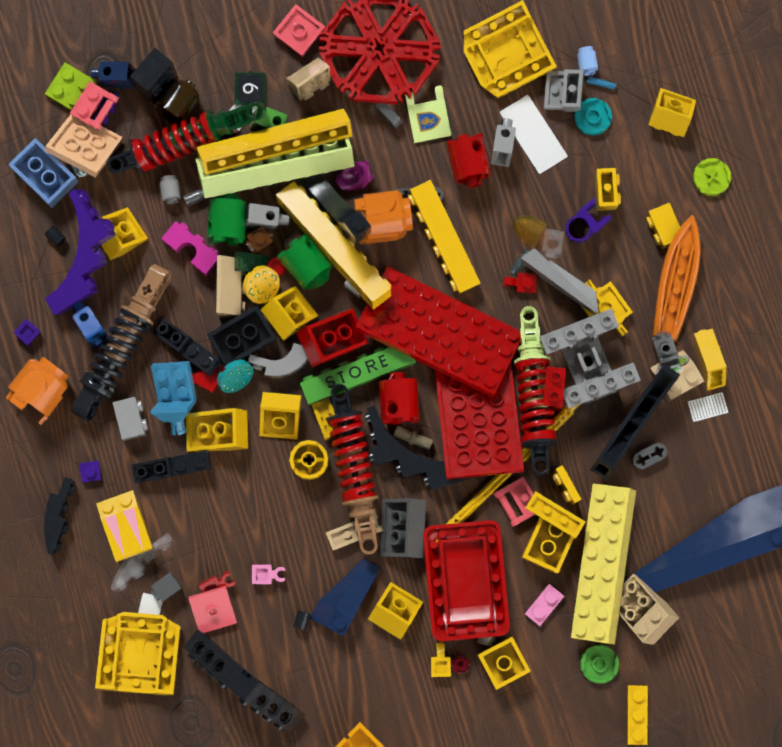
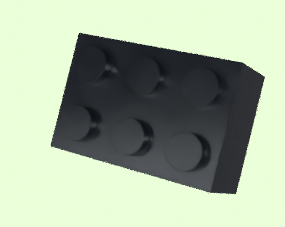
[130,48,178,103]
[207,305,277,366]

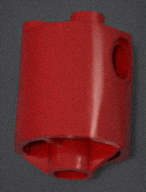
[446,133,491,188]
[379,372,420,425]

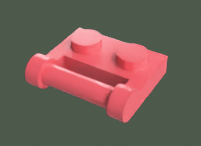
[70,82,119,131]
[493,477,535,527]

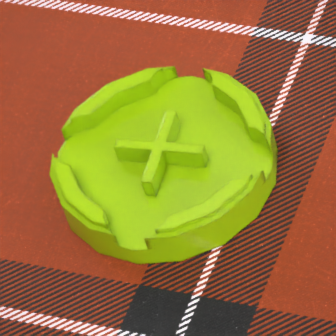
[693,158,731,196]

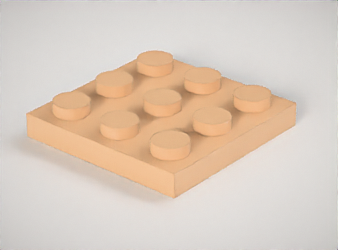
[45,114,123,177]

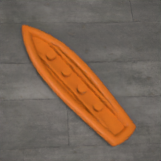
[653,215,701,341]

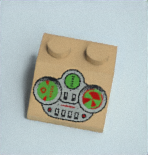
[649,350,704,402]

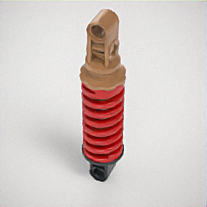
[326,384,378,554]

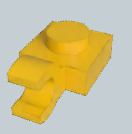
[431,643,451,677]

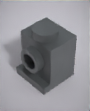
[651,331,679,364]

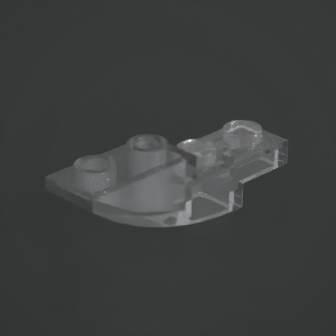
[111,533,174,592]

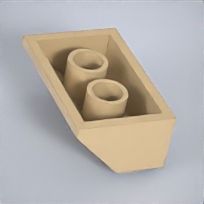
[216,255,246,318]

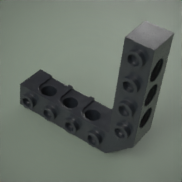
[183,629,305,733]

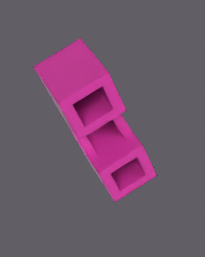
[161,221,220,277]

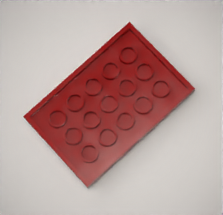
[435,362,524,480]

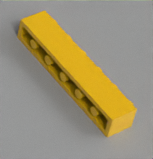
[408,180,480,294]

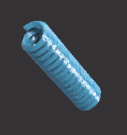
[586,76,616,90]

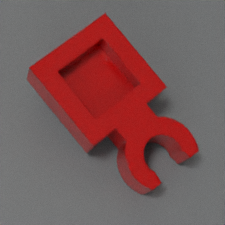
[199,571,235,592]

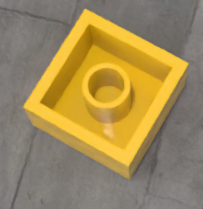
[477,636,531,690]

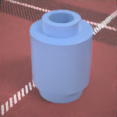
[577,46,598,76]

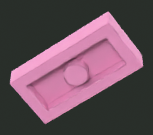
[525,584,564,626]

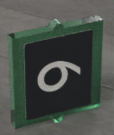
[234,71,266,106]

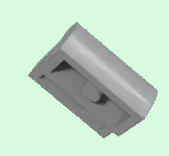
[544,69,584,112]

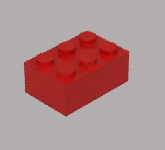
[296,308,368,368]

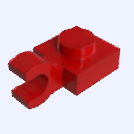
[503,273,537,294]

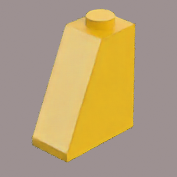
[694,329,727,391]

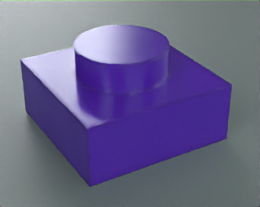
[13,319,41,346]
[79,461,102,483]

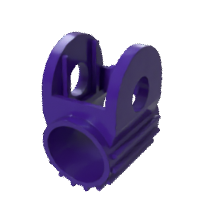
[565,198,612,245]

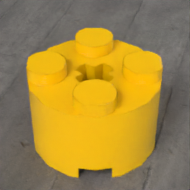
[289,440,329,480]

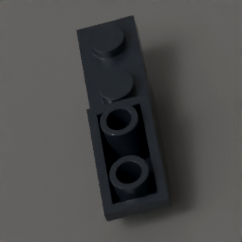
[152,318,222,376]
[132,450,212,483]
[44,477,76,556]

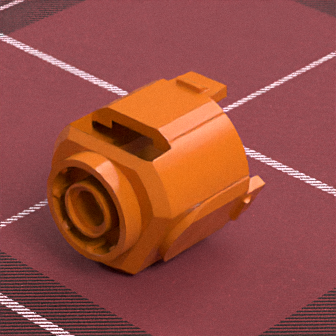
[354,190,413,244]
[6,357,69,425]

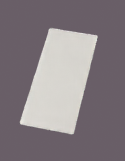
[500,95,568,174]

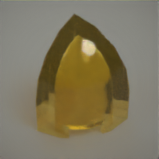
[513,215,548,247]

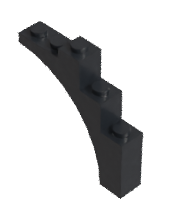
[590,364,680,481]
[365,406,475,491]

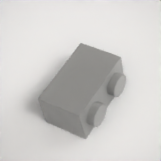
[113,397,148,441]

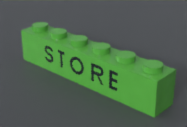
[300,347,416,406]

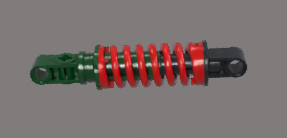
[107,102,267,174]

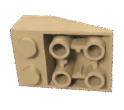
[286,58,331,101]
[619,574,679,645]

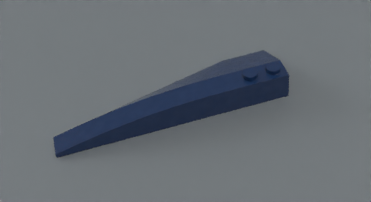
[623,485,782,592]

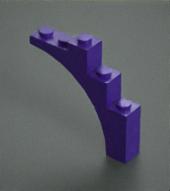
[45,189,116,315]

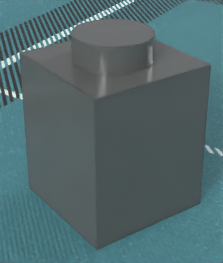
[151,572,183,602]

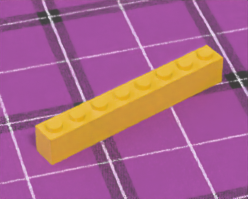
[197,109,352,175]
[276,181,392,310]

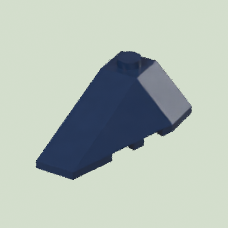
[310,559,380,636]

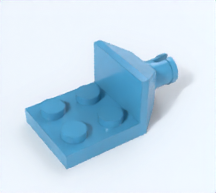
[151,361,197,435]

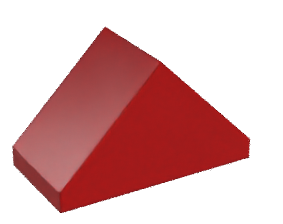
[192,365,226,394]

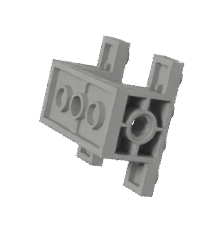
[539,309,640,409]

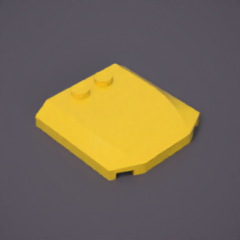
[464,0,557,98]
[95,612,181,695]

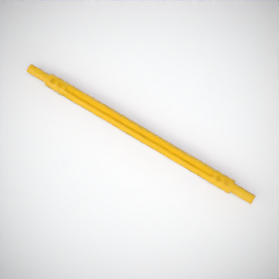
[436,404,581,543]

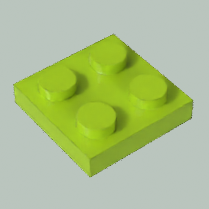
[45,62,98,110]

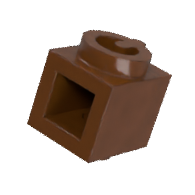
[244,226,274,255]

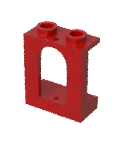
[543,367,566,411]

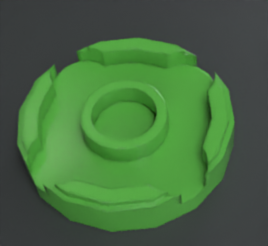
[580,645,619,684]

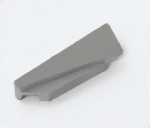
[521,248,599,315]

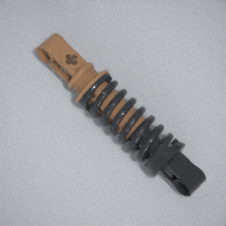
[71,264,172,422]

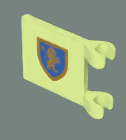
[405,86,452,143]

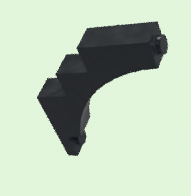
[299,174,371,245]

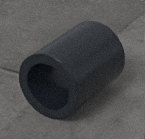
[45,226,66,247]
[293,610,311,631]

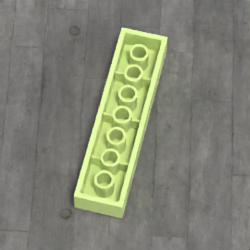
[195,138,354,198]

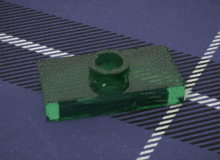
[235,252,268,273]

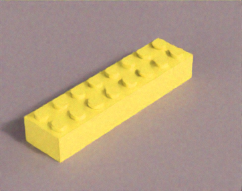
[571,484,636,645]

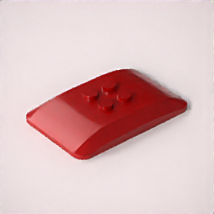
[423,520,510,642]

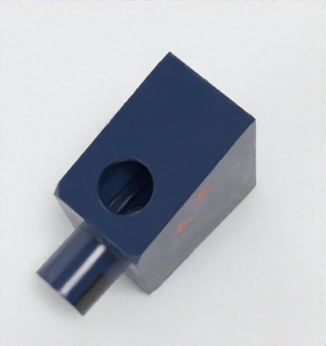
[91,62,136,89]

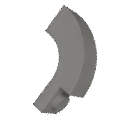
[248,343,308,378]

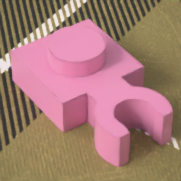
[252,565,285,584]

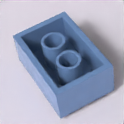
[8,138,79,208]

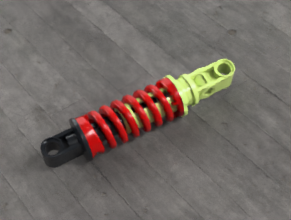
[514,306,558,478]

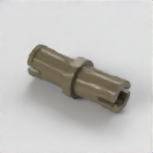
[393,426,433,450]

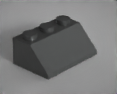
[380,498,426,558]

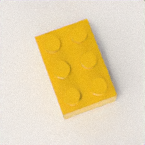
[521,517,574,574]

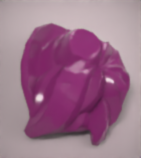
[336,160,375,191]

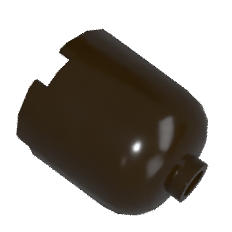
[152,79,199,128]

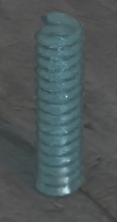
[509,249,529,275]

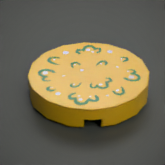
[243,265,280,304]

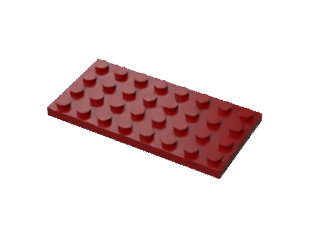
[354,266,521,397]

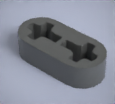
[372,103,403,129]
[632,443,667,470]

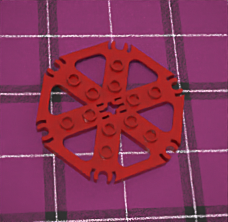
[319,0,440,105]

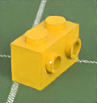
[595,168,621,211]

